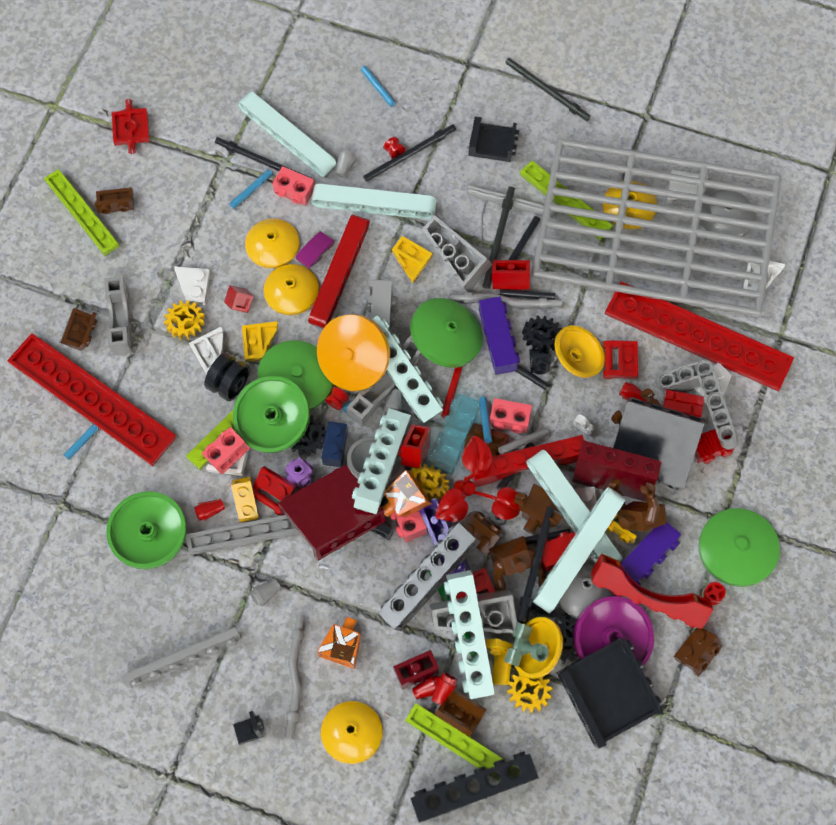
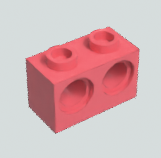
[272,166,315,206]
[490,398,532,434]
[201,427,250,475]
[390,511,427,543]

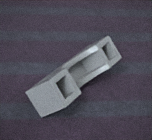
[104,276,132,355]

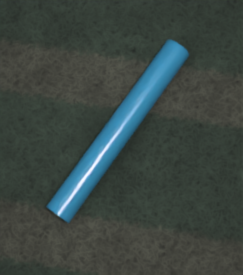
[360,66,396,107]
[229,169,273,209]
[479,397,492,443]
[64,424,99,460]

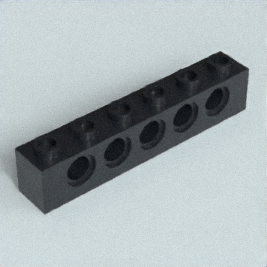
[410,751,539,823]

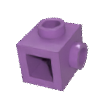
[285,457,314,490]

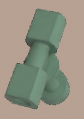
[504,623,549,667]

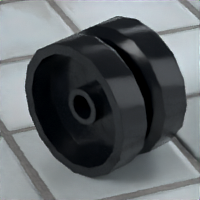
[204,352,250,401]

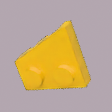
[392,236,433,283]
[242,321,278,362]

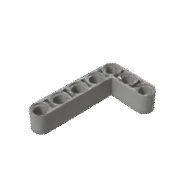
[658,359,738,449]

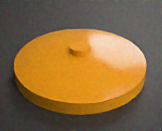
[317,314,390,391]

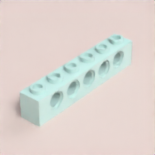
[371,315,443,425]
[352,408,411,514]
[444,570,495,699]

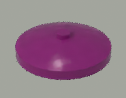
[573,596,654,666]

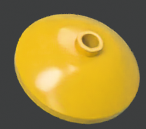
[603,180,657,230]
[245,218,300,268]
[264,264,319,315]
[555,325,605,378]
[514,617,563,679]
[321,701,383,764]

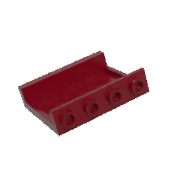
[572,440,662,502]
[278,465,385,561]

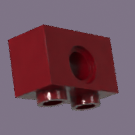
[393,650,439,690]

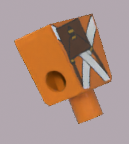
[382,470,432,518]
[317,617,361,669]

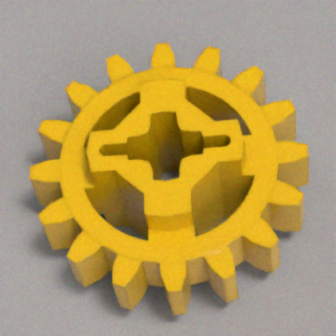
[164,300,205,340]
[410,464,449,500]
[507,672,552,714]

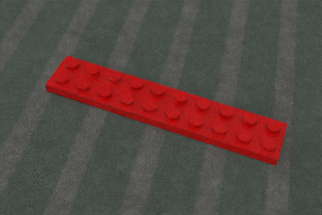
[605,281,795,392]
[7,333,177,467]

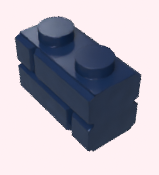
[321,421,348,467]

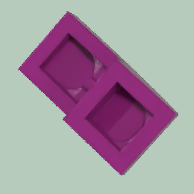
[295,231,334,269]

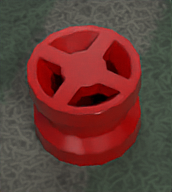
[383,136,406,159]
[325,387,349,410]
[703,582,726,605]

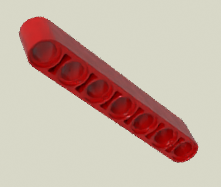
[308,214,370,328]

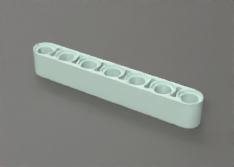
[238,92,337,177]
[311,184,437,219]
[526,450,623,563]
[532,487,626,613]

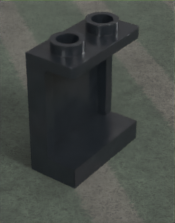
[469,116,520,162]

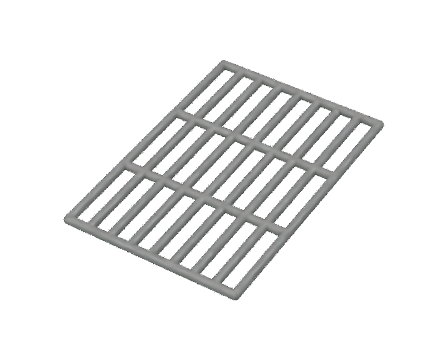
[531,138,781,316]

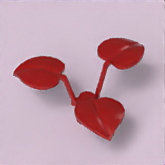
[435,436,520,522]

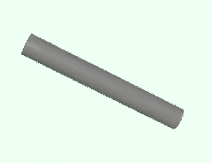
[498,428,549,454]

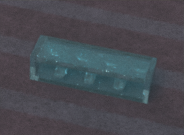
[429,394,480,475]

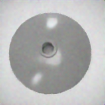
[700,190,754,236]
[347,437,405,485]
[558,563,614,619]

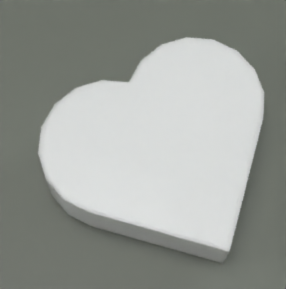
[573,414,595,435]

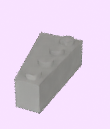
[423,215,493,292]
[367,280,396,358]
[429,589,517,634]

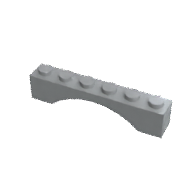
[347,335,423,427]

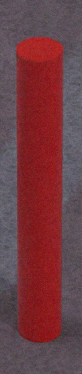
[441,366,463,418]

